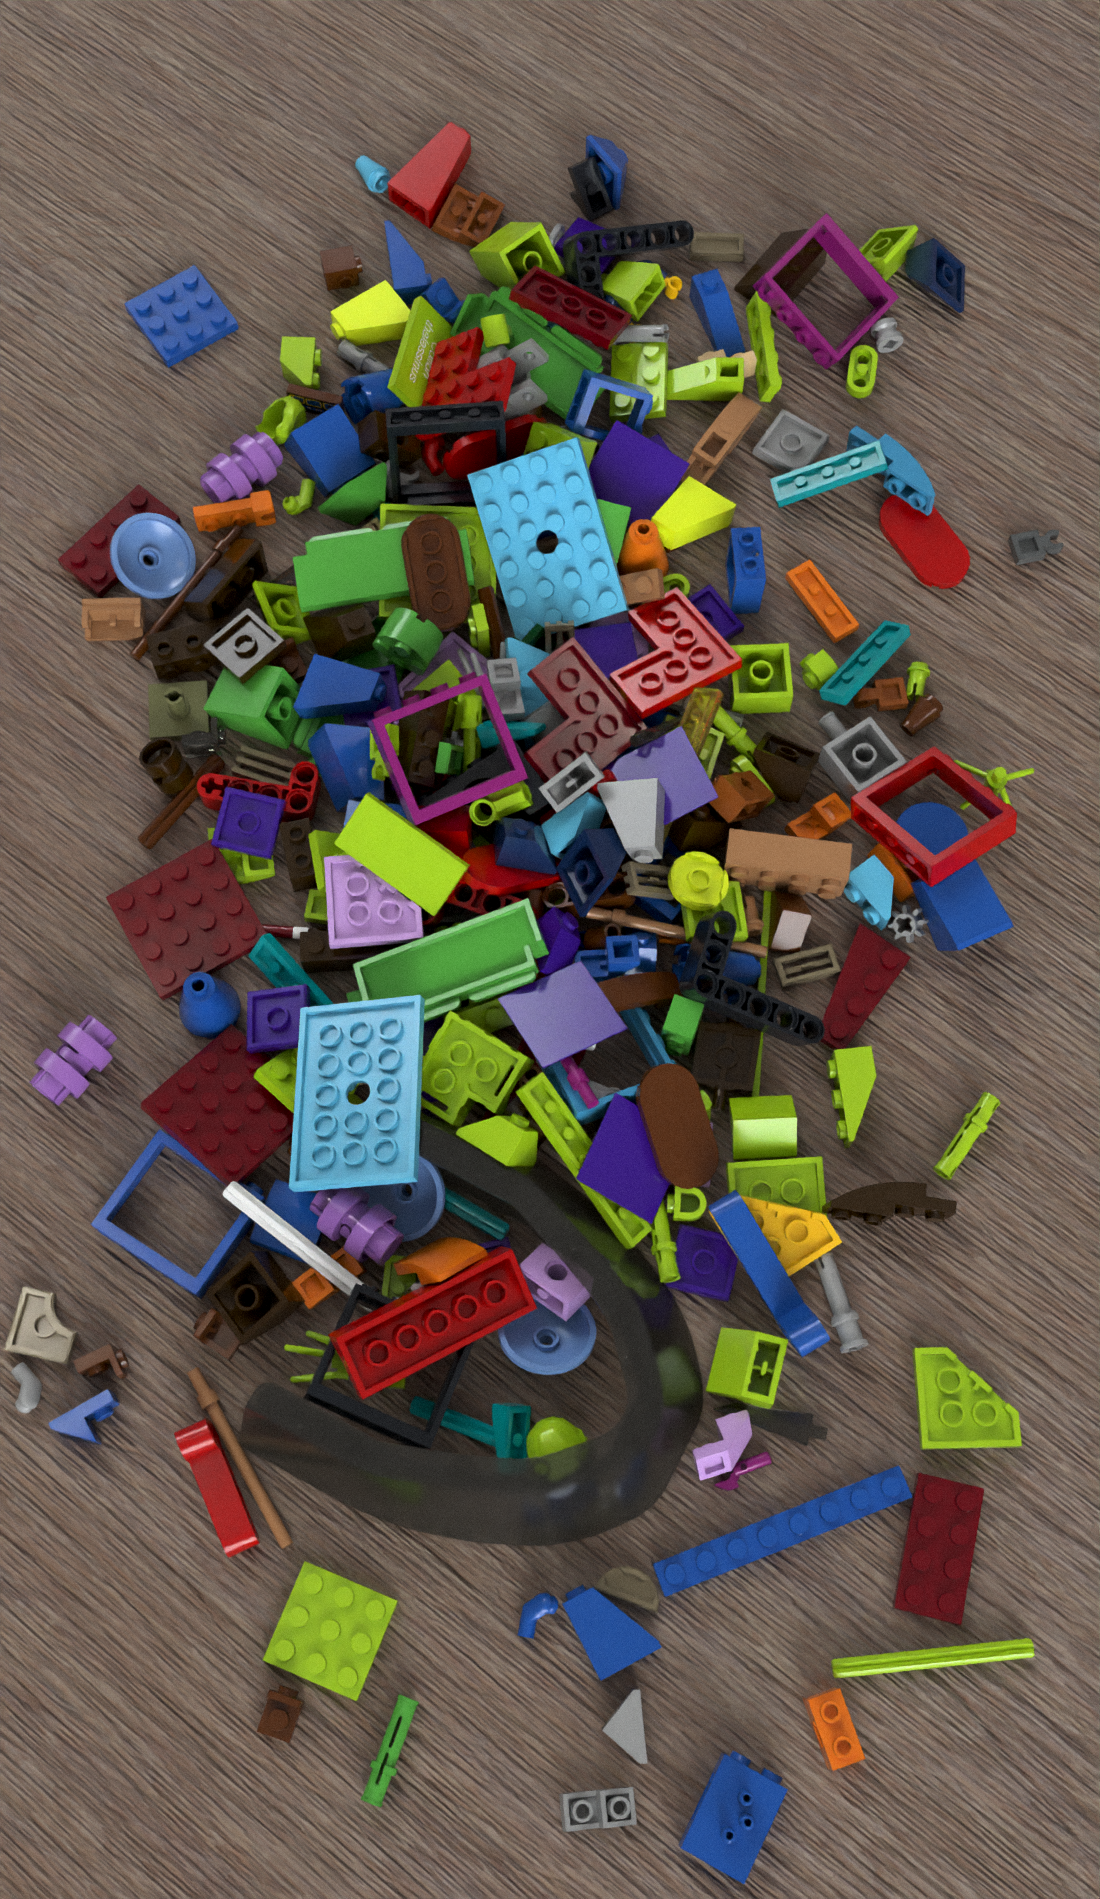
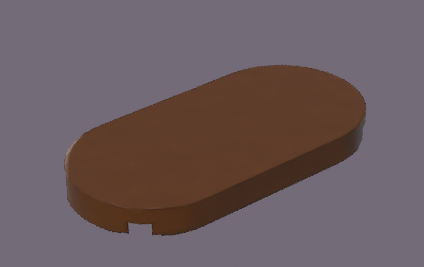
[401,514,471,632]
[636,1063,719,1189]

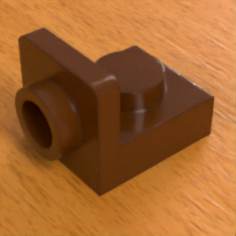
[270,637,307,684]
[73,1343,129,1379]
[257,1685,305,1743]

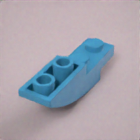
[846,425,935,516]

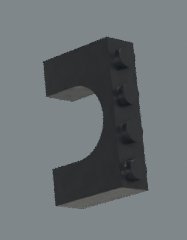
[416,739,552,849]

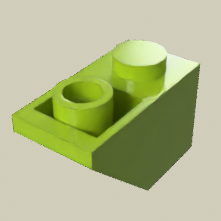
[280,336,322,390]

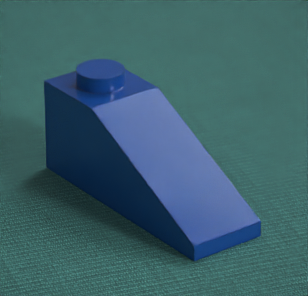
[384,220,432,305]
[689,269,745,358]

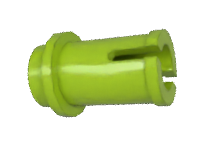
[906,662,930,701]

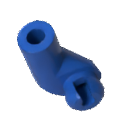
[517,1593,558,1639]

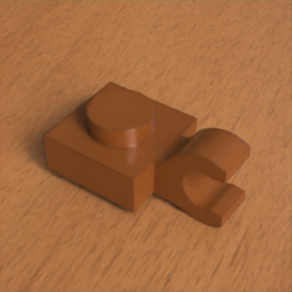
[853,677,909,711]

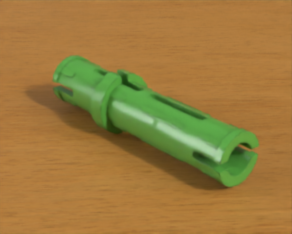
[361,1694,419,1807]

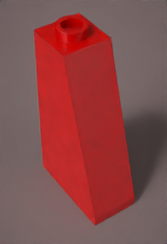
[387,122,471,229]

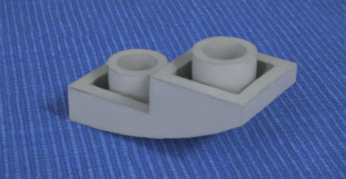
[559,1787,637,1832]

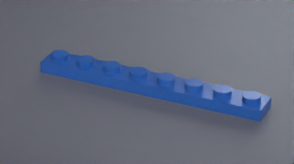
[652,1465,913,1597]

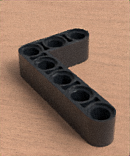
[563,220,694,301]
[679,911,825,1046]

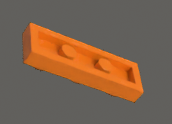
[785,559,860,644]

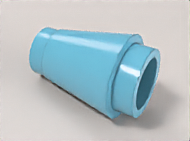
[355,155,391,193]

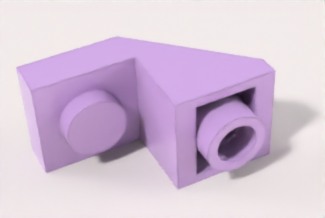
[692,1409,752,1481]

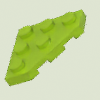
[912,1347,1022,1450]

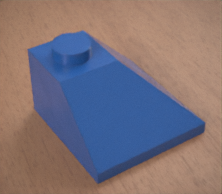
[585,135,628,210]

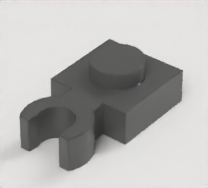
[1008,529,1064,565]

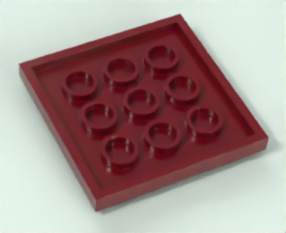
[106,839,267,1001]
[141,1024,294,1186]

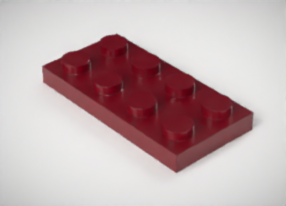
[509,265,632,350]
[58,484,181,598]
[892,1473,984,1625]

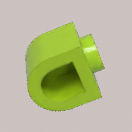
[799,649,839,691]
[667,1186,706,1222]

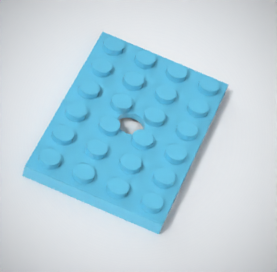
[467,437,629,640]
[289,995,425,1192]

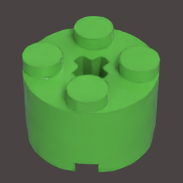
[372,608,443,675]

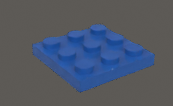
[124,265,239,368]

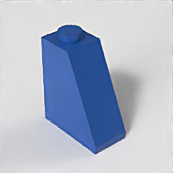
[293,654,387,719]
[562,1585,661,1681]

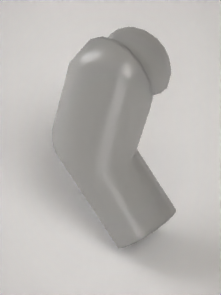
[11,1362,42,1414]

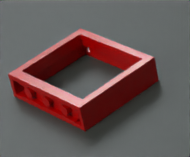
[851,746,1017,887]

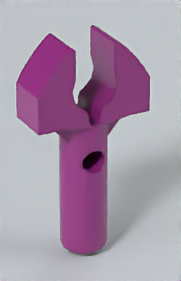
[714,1452,772,1491]

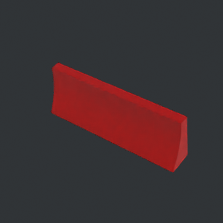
[328,1246,537,1400]

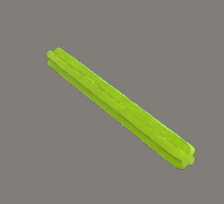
[831,1638,1034,1678]

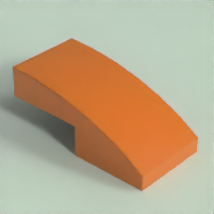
[784,792,851,840]
[292,1246,367,1310]

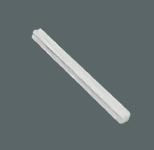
[222,1181,373,1313]

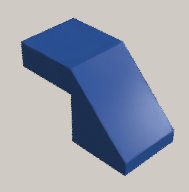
[574,935,640,983]

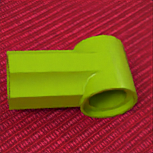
[480,314,513,348]
[469,780,533,826]

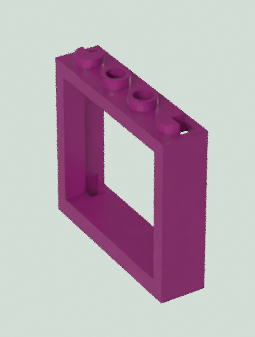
[753,213,899,370]
[367,671,528,825]

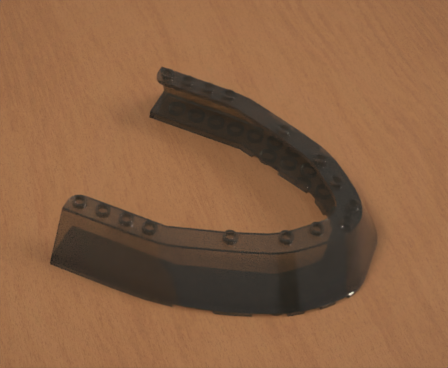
[239,1108,703,1546]

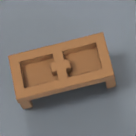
[82,598,146,641]

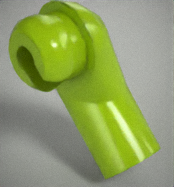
[282,479,316,515]

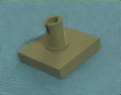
[148,680,211,741]

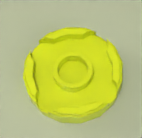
[668,851,729,911]

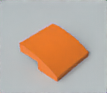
[393,1237,488,1285]

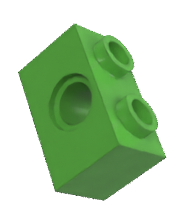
[661,994,705,1056]

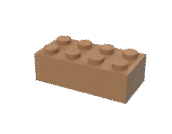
[722,828,853,899]

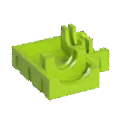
[421,1010,534,1127]

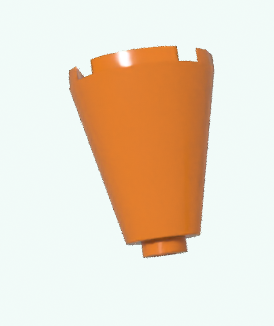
[617,519,669,577]

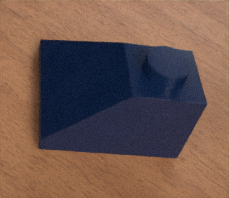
[905,238,965,313]
[491,817,557,875]
[556,828,626,917]

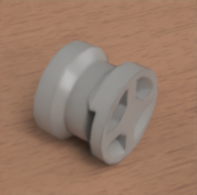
[870,318,904,353]

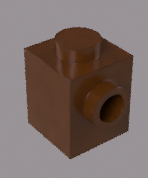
[320,245,363,291]

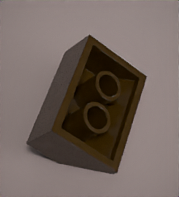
[734,229,827,317]
[183,539,269,623]
[388,690,457,793]

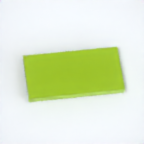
[334,792,470,916]

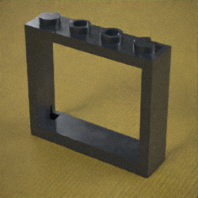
[385,401,507,507]
[303,1283,475,1453]

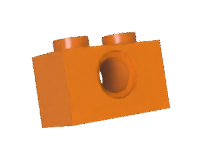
[803,1687,866,1771]

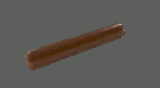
[138,754,225,850]

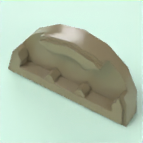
[594,1566,659,1614]

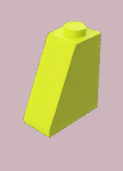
[330,280,410,346]
[651,476,736,550]

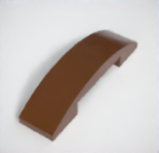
[597,972,683,1012]

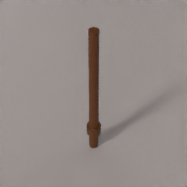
[130,524,244,661]

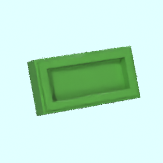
[435,742,464,776]

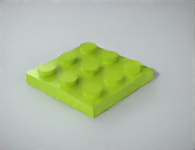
[263,1561,398,1701]

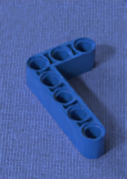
[708,1190,830,1357]

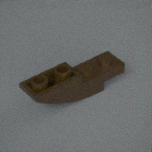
[822,1182,957,1226]

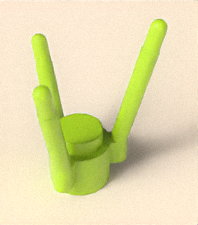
[284,1330,349,1383]

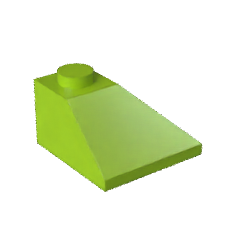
[456,1113,538,1166]

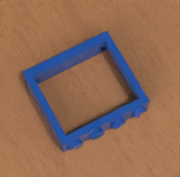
[91,1129,266,1300]

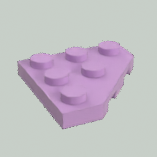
[324,855,423,949]

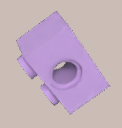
[519,1243,593,1321]

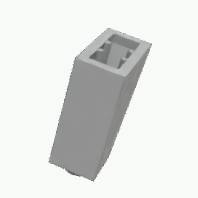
[597,778,665,863]

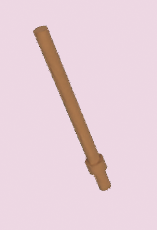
[586,906,768,959]
[187,1367,294,1549]

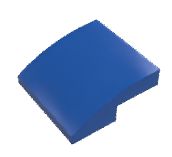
[250,1179,322,1264]

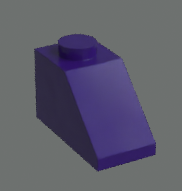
[537,906,581,976]

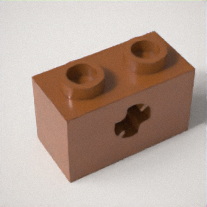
[709,770,775,823]

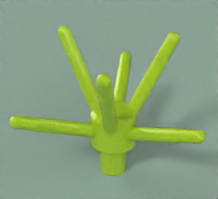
[954,760,1035,822]

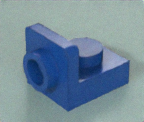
[420,278,465,323]

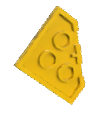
[708,1195,842,1276]

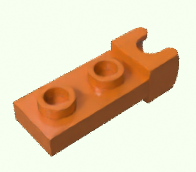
[193,490,276,532]

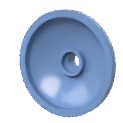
[110,513,196,599]
[360,1151,445,1242]
[498,1298,596,1375]

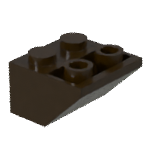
[664,803,742,852]

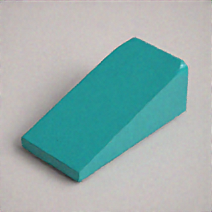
[477,720,547,749]
[492,1403,531,1474]

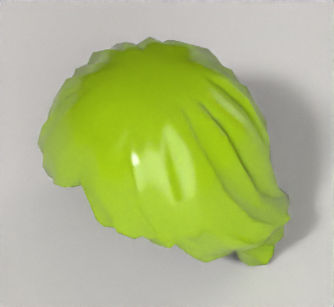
[255,396,307,446]
[526,1416,591,1482]

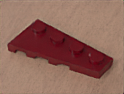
[820,923,911,1050]

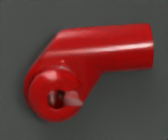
[421,435,445,476]

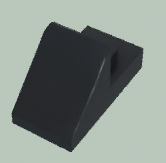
[568,156,613,221]

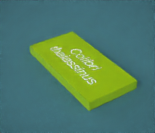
[387,296,453,407]

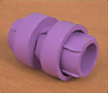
[200,432,283,504]
[29,1015,117,1106]
[310,1187,404,1265]

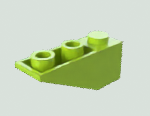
[667,357,744,401]
[826,1046,876,1148]

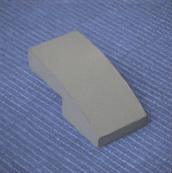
[486,658,525,721]

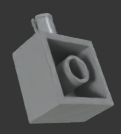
[818,711,907,803]

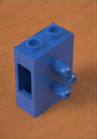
[678,1750,788,1884]

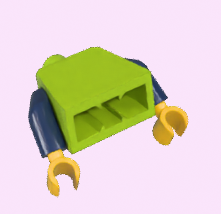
[601,260,682,343]

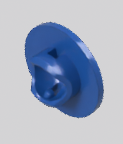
[896,802,968,855]

